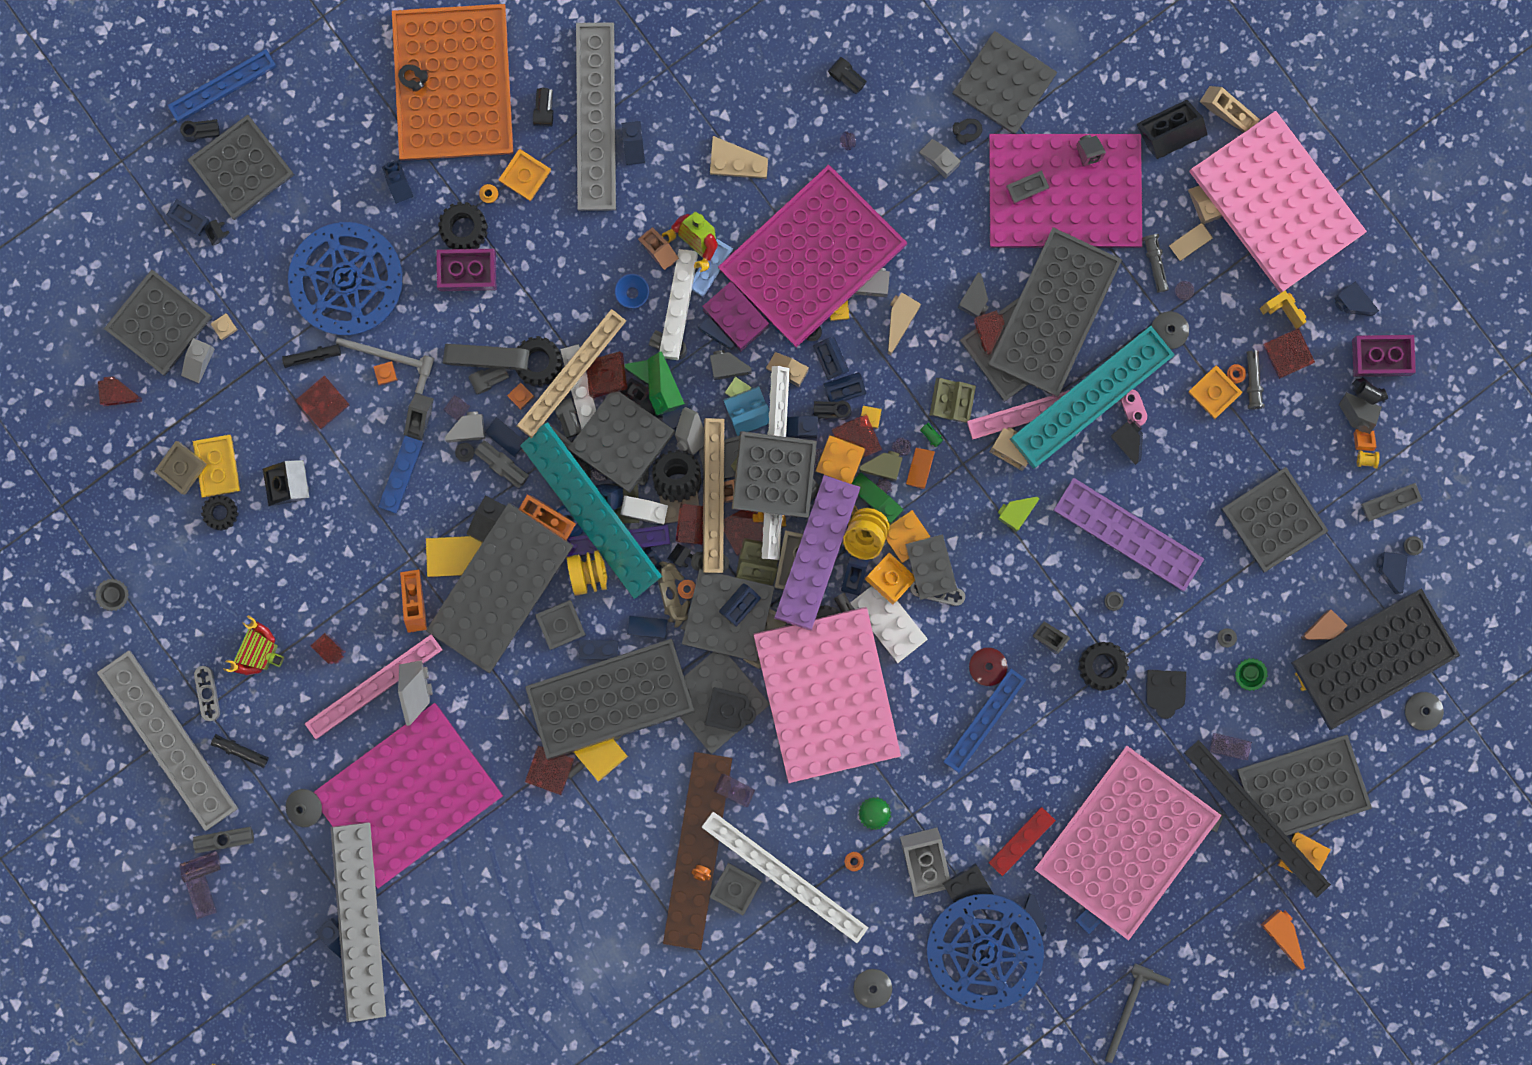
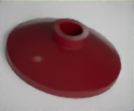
[969,648,1008,686]

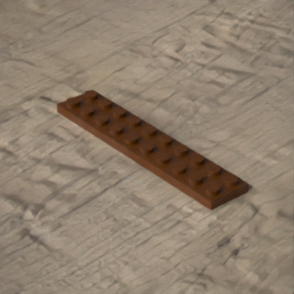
[663,752,733,950]

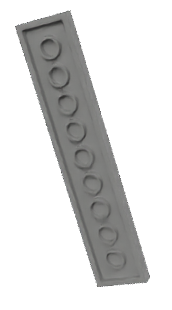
[576,23,616,211]
[97,650,238,831]
[330,822,386,1022]

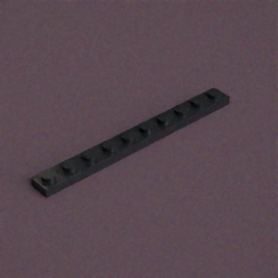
[1184,740,1331,898]

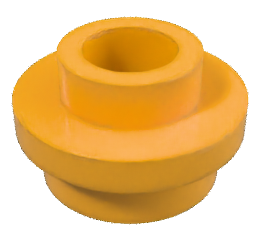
[479,184,498,203]

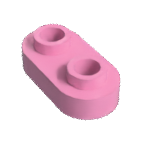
[1120,389,1147,426]

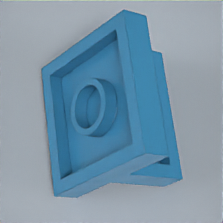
[723,386,770,436]

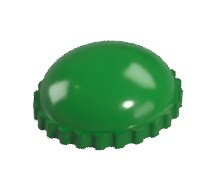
[1235,658,1268,691]
[858,797,892,830]

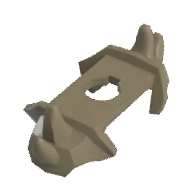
[658,561,690,628]

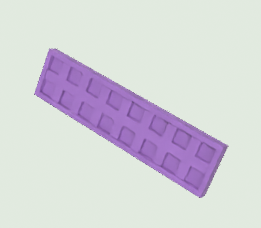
[774,475,860,631]
[1053,478,1204,592]

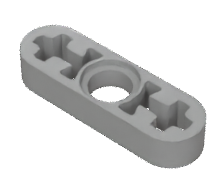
[910,581,965,606]
[194,666,220,721]

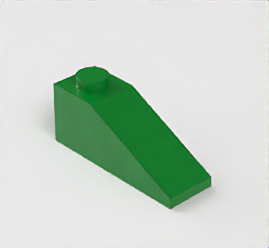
[648,351,685,415]
[852,473,904,525]

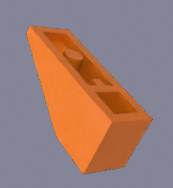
[519,495,576,540]
[400,570,427,633]
[1261,910,1305,970]

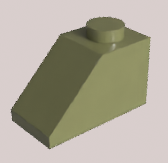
[859,451,902,482]

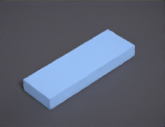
[692,239,733,298]

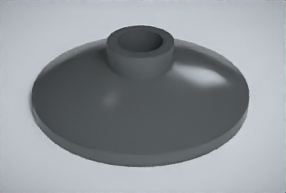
[1152,311,1189,349]
[1405,692,1444,731]
[286,789,322,827]
[853,969,892,1008]

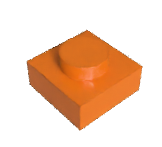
[373,361,398,386]
[507,383,534,410]
[1353,429,1377,451]

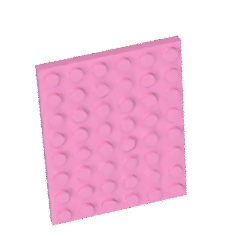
[1189,111,1367,293]
[753,607,901,783]
[1034,746,1222,941]

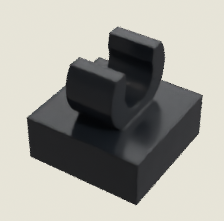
[204,220,230,246]
[667,543,693,568]

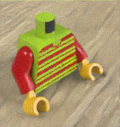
[661,212,718,272]
[223,615,284,675]

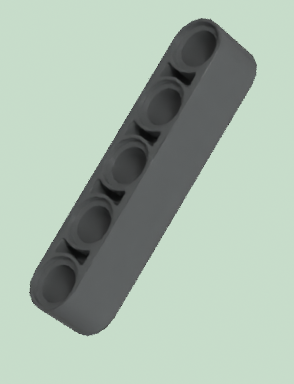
[442,344,529,370]

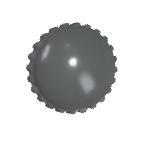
[95,578,129,611]

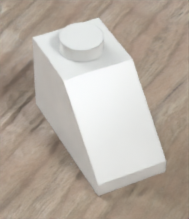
[620,496,668,524]

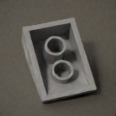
[398,660,433,726]
[900,828,950,897]

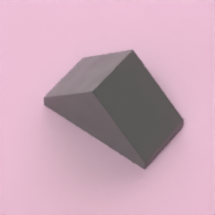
[1033,621,1070,654]

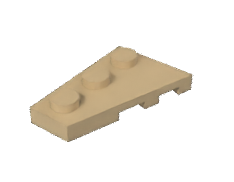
[710,136,768,179]

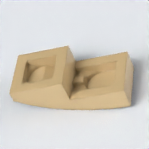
[1169,223,1213,261]

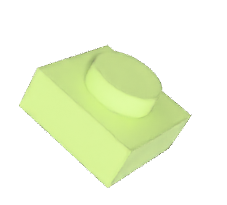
[725,377,751,397]

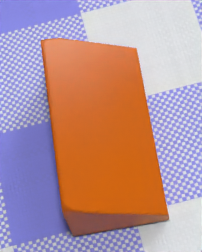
[906,448,935,489]

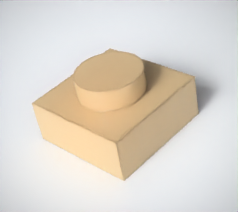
[211,314,238,340]

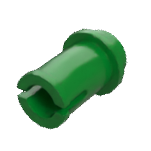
[920,423,943,447]

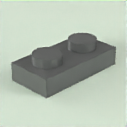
[1006,170,1049,204]

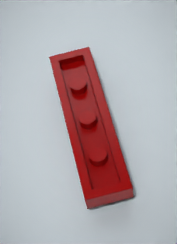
[988,807,1056,876]

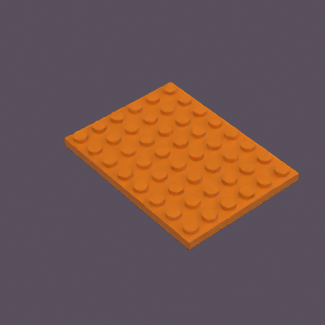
[392,4,514,161]

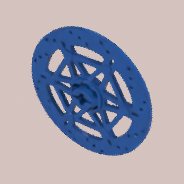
[288,222,403,336]
[927,894,1044,1010]

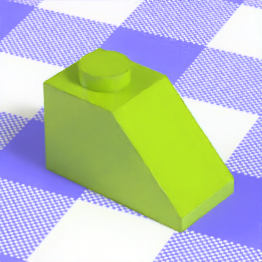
[998,497,1039,532]

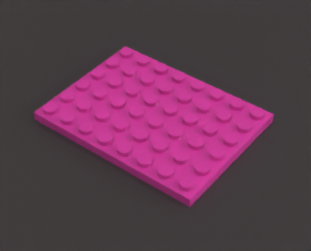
[989,134,1142,248]
[718,165,907,347]
[314,703,503,889]

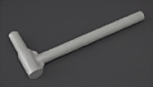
[336,337,434,395]

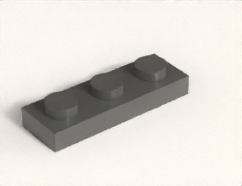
[1361,483,1422,522]

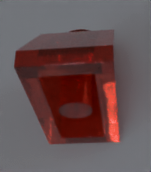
[974,310,1005,356]
[98,377,142,406]
[310,633,345,665]

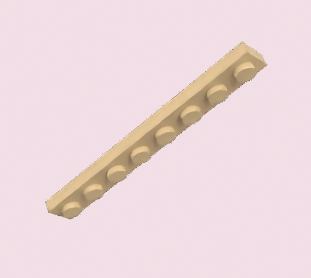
[517,309,626,438]
[703,418,724,573]

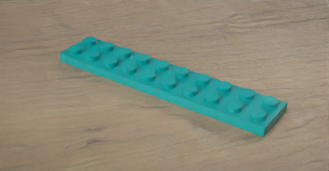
[1010,326,1175,469]
[520,422,663,599]

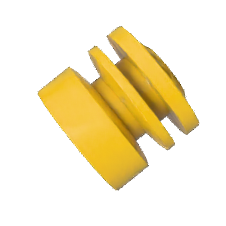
[843,508,889,560]
[567,550,608,596]

